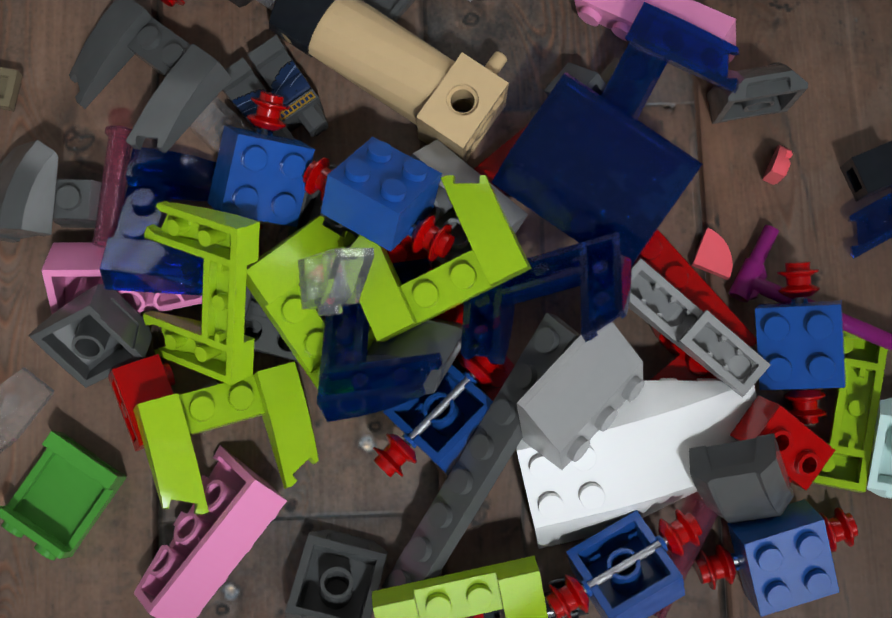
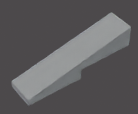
[610,259,770,397]

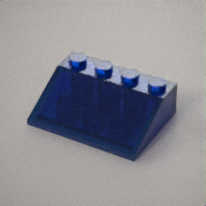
[491,72,703,275]

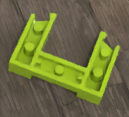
[339,175,532,342]
[143,201,260,385]
[246,215,375,407]
[812,331,888,493]
[133,361,319,515]
[372,556,548,618]

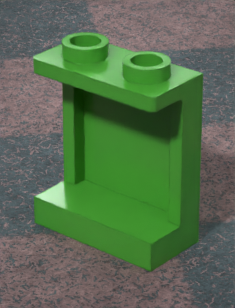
[0,431,127,561]

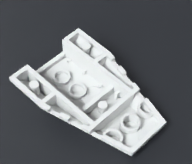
[516,378,757,549]

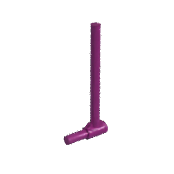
[728,225,892,351]

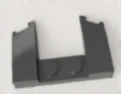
[69,0,232,153]

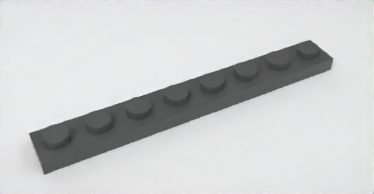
[382,313,580,589]

